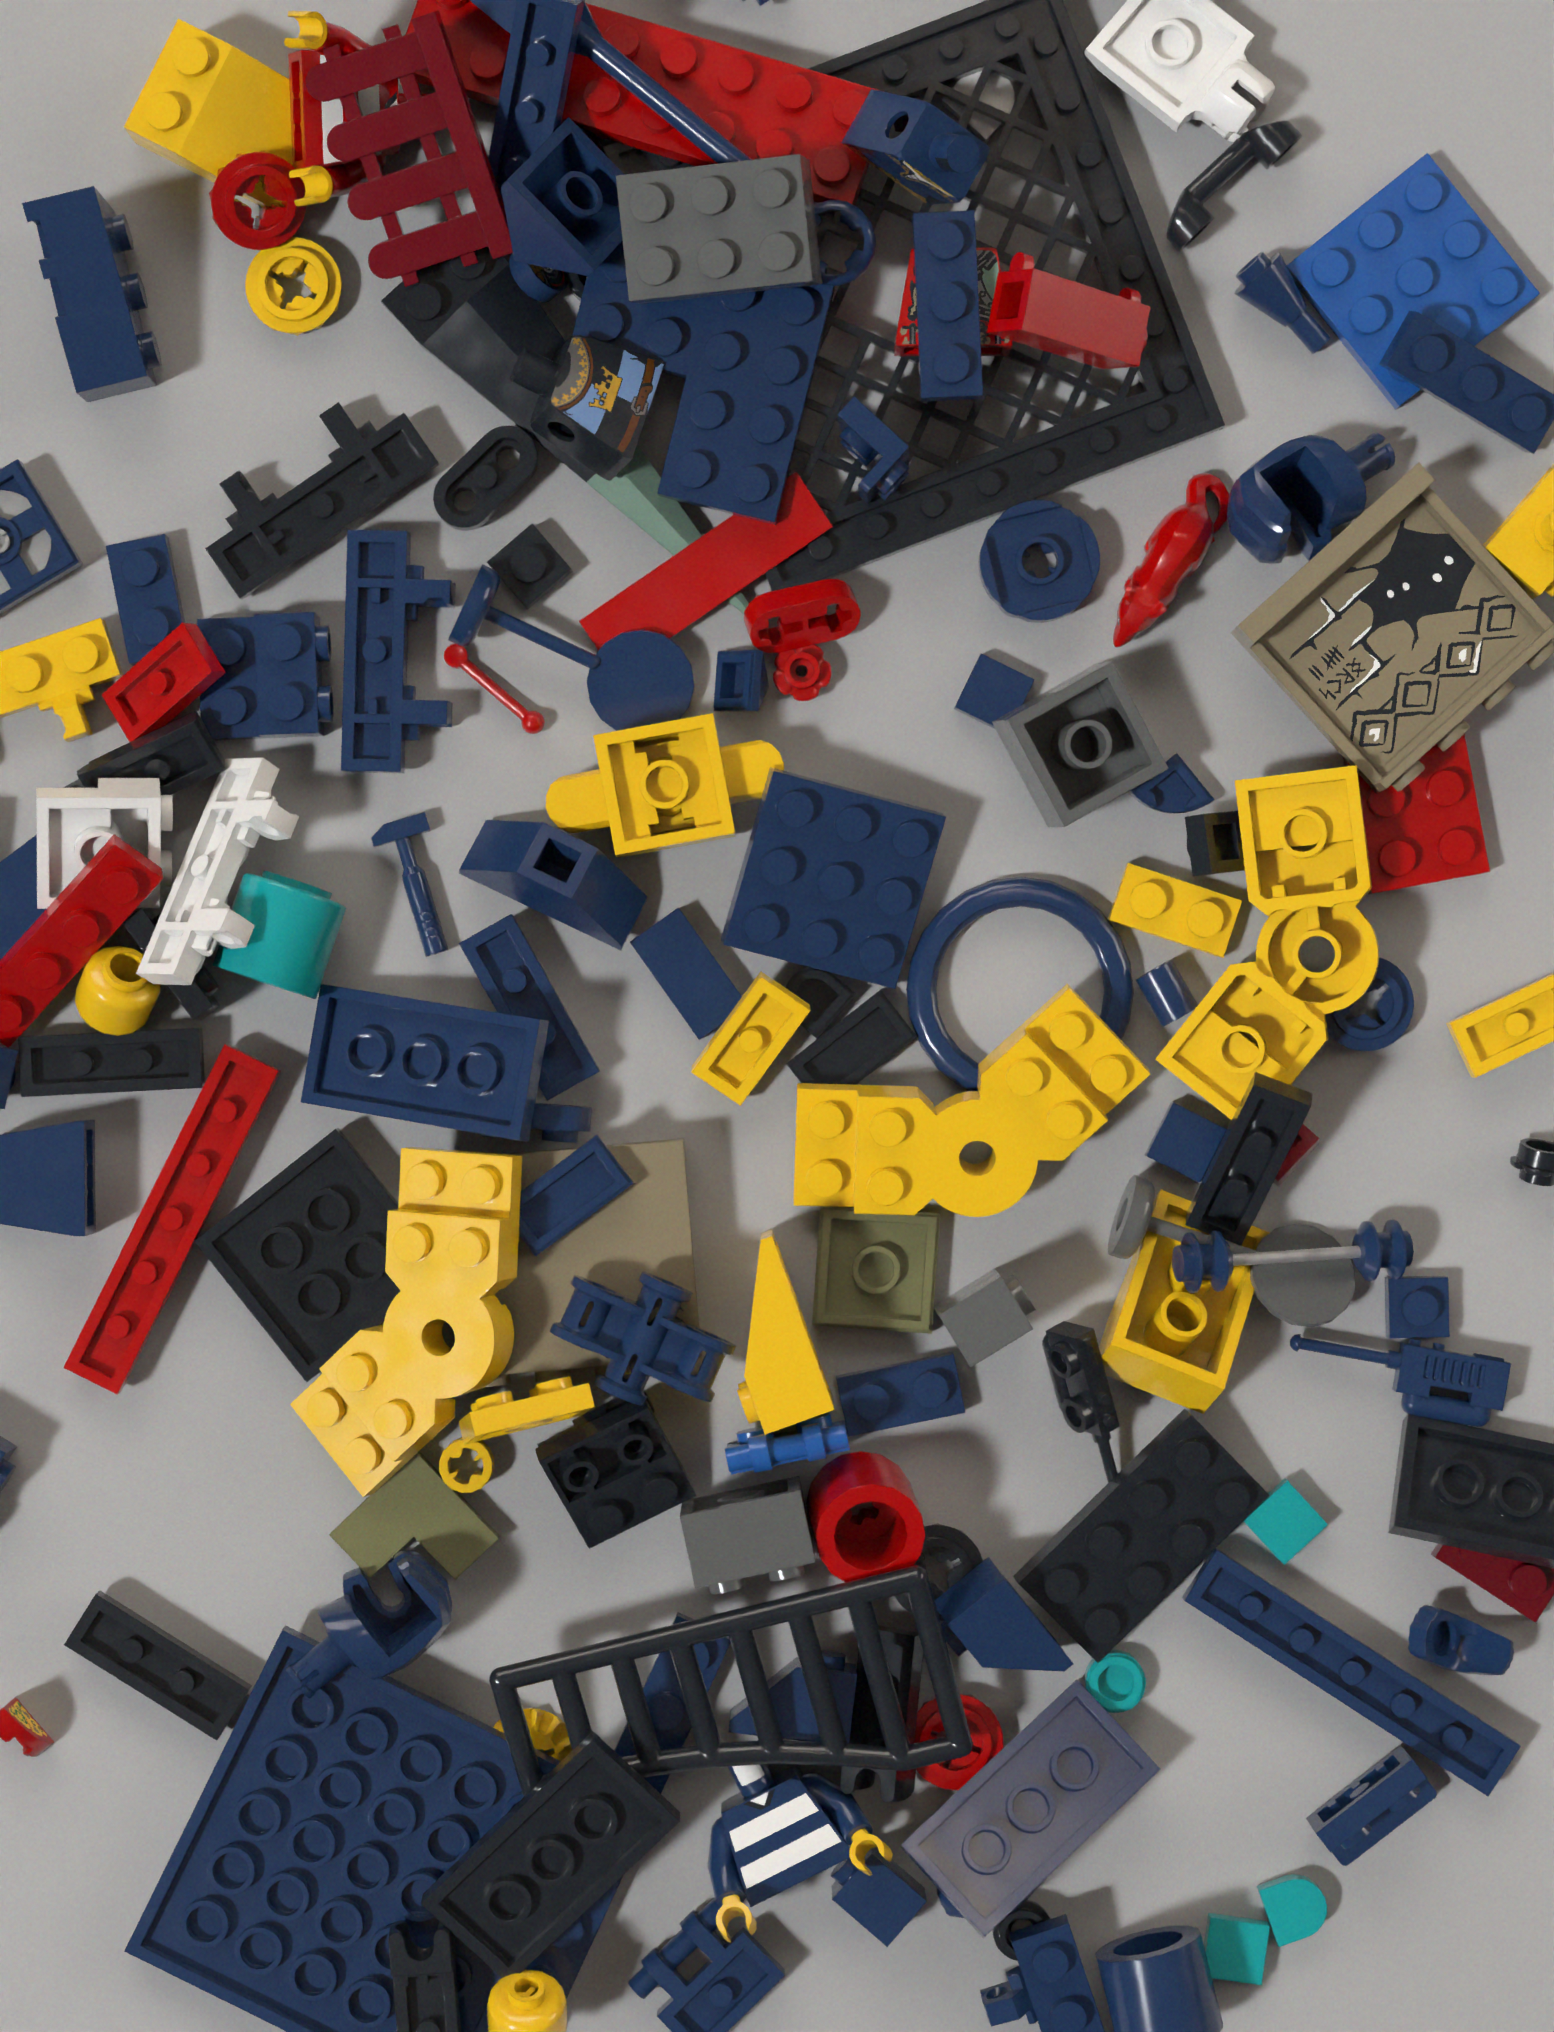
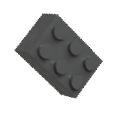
[616,154,822,304]

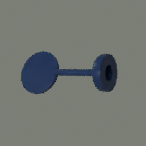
[448,564,695,731]

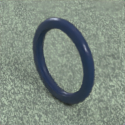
[906,877,1134,1091]

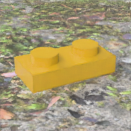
[1108,863,1242,958]
[691,971,810,1106]
[1446,972,1554,1078]

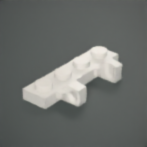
[136,758,299,985]

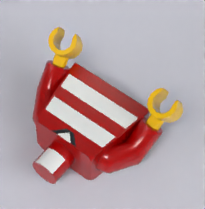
[284,11,427,207]

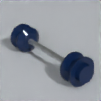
[1172,1219,1414,1293]

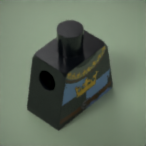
[510,335,665,481]

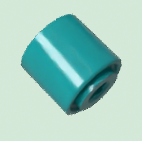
[212,871,346,999]

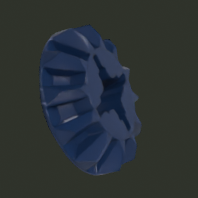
[1325,957,1414,1051]

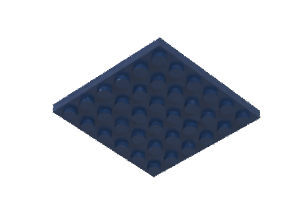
[124,1625,561,2032]

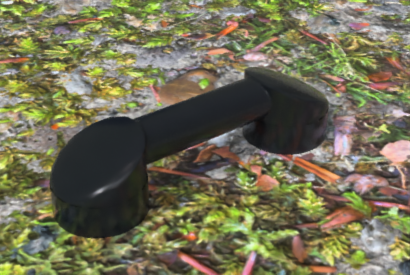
[1166,121,1302,252]

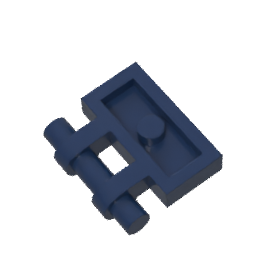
[628,1897,785,2032]

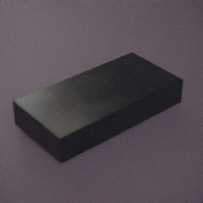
[786,990,917,1085]

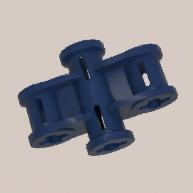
[550,1272,736,1406]

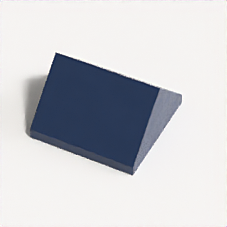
[501,117,624,276]

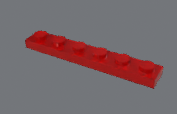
[63,1044,281,1394]

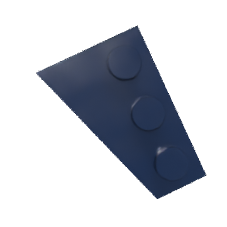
[22,186,162,402]

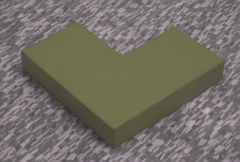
[329,1451,500,1580]

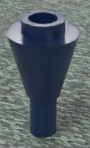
[1234,252,1331,354]

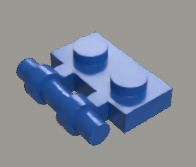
[725,1413,850,1475]

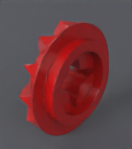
[209,151,307,250]
[914,1694,1003,1790]

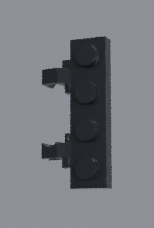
[205,402,440,600]

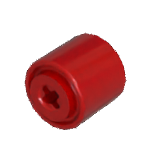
[806,1451,925,1582]

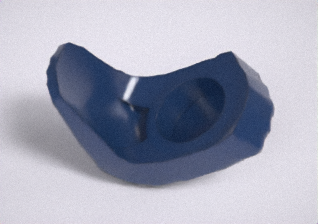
[1408,1605,1514,1675]

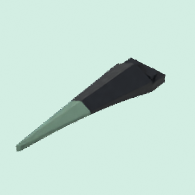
[381,247,749,614]

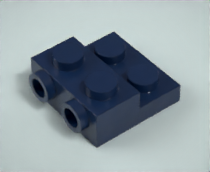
[197,612,334,740]

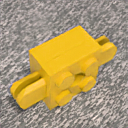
[546,713,784,858]

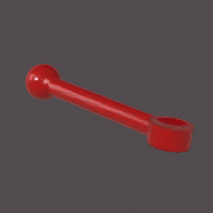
[444,644,545,734]

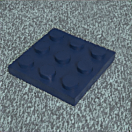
[721,767,946,989]

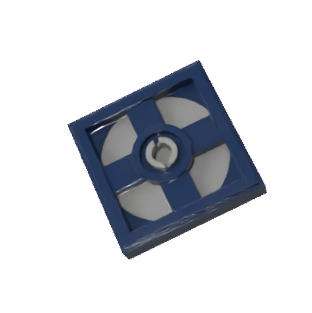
[0,459,83,614]

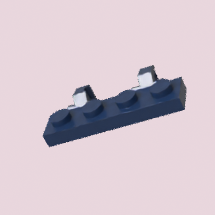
[341,530,456,773]
[980,1914,1105,2032]

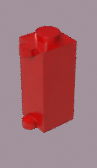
[987,252,1150,369]

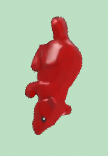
[1113,473,1229,647]

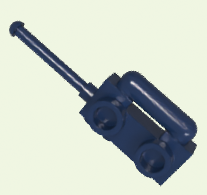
[1290,1334,1511,1427]

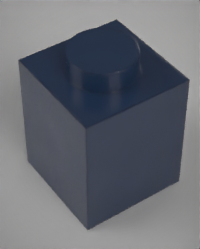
[831,1847,927,1947]

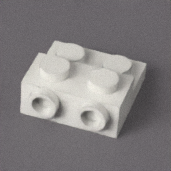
[36,778,173,909]

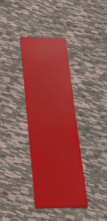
[579,471,833,650]

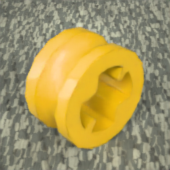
[439,1437,495,1493]

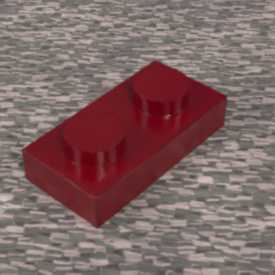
[1431,1544,1554,1623]

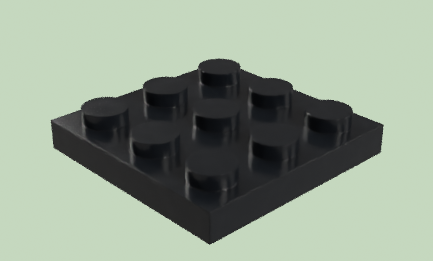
[194,1128,400,1382]

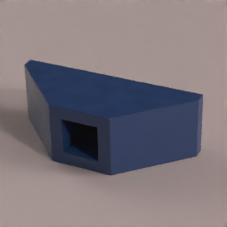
[459,820,648,951]

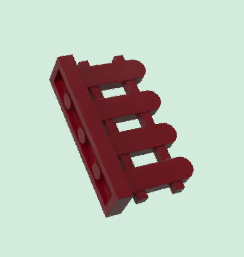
[306,10,513,287]

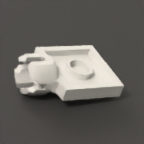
[1084,0,1275,142]

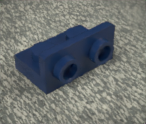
[837,396,910,504]
[1306,1745,1437,1866]

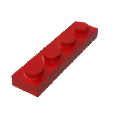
[0,834,163,1048]

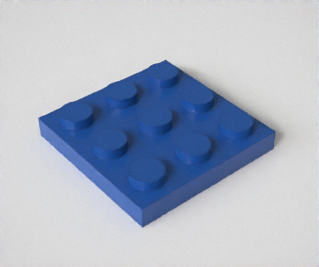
[1287,153,1540,410]

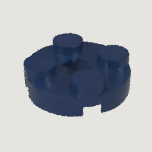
[978,500,1100,623]

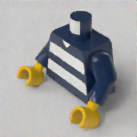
[707,1765,893,1942]

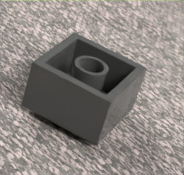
[992,661,1169,827]
[680,1476,816,1594]

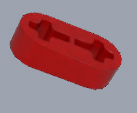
[744,579,861,653]

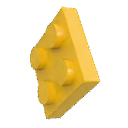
[458,1376,595,1445]

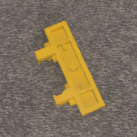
[0,618,123,742]

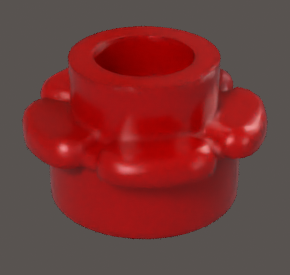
[773,645,832,701]

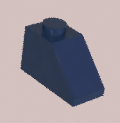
[935,1557,1074,1672]
[728,1650,857,1743]

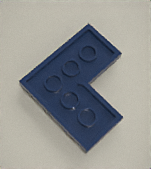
[572,240,835,525]

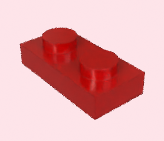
[102,622,226,742]

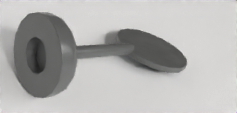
[1108,1174,1355,1327]

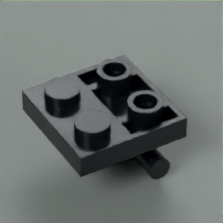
[535,1391,697,1549]

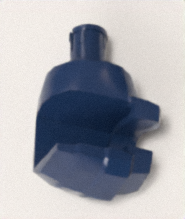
[1227,433,1396,564]
[286,1550,452,1699]

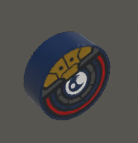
[509,253,568,302]

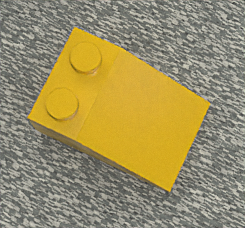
[124,18,305,206]
[1099,1189,1270,1414]
[737,1229,834,1435]

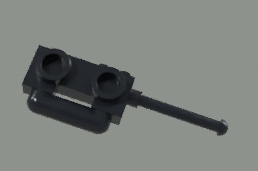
[1042,1321,1120,1483]

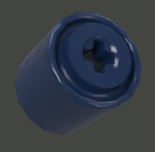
[1095,1925,1223,2032]

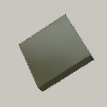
[812,1206,940,1334]

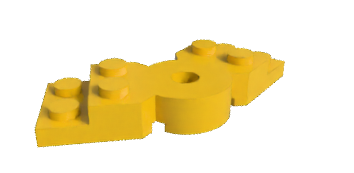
[1155,765,1379,1120]
[793,983,1150,1217]
[290,1147,522,1497]

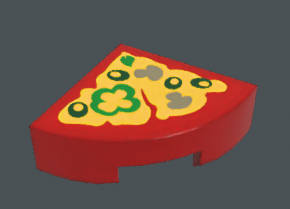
[0,1697,54,1757]

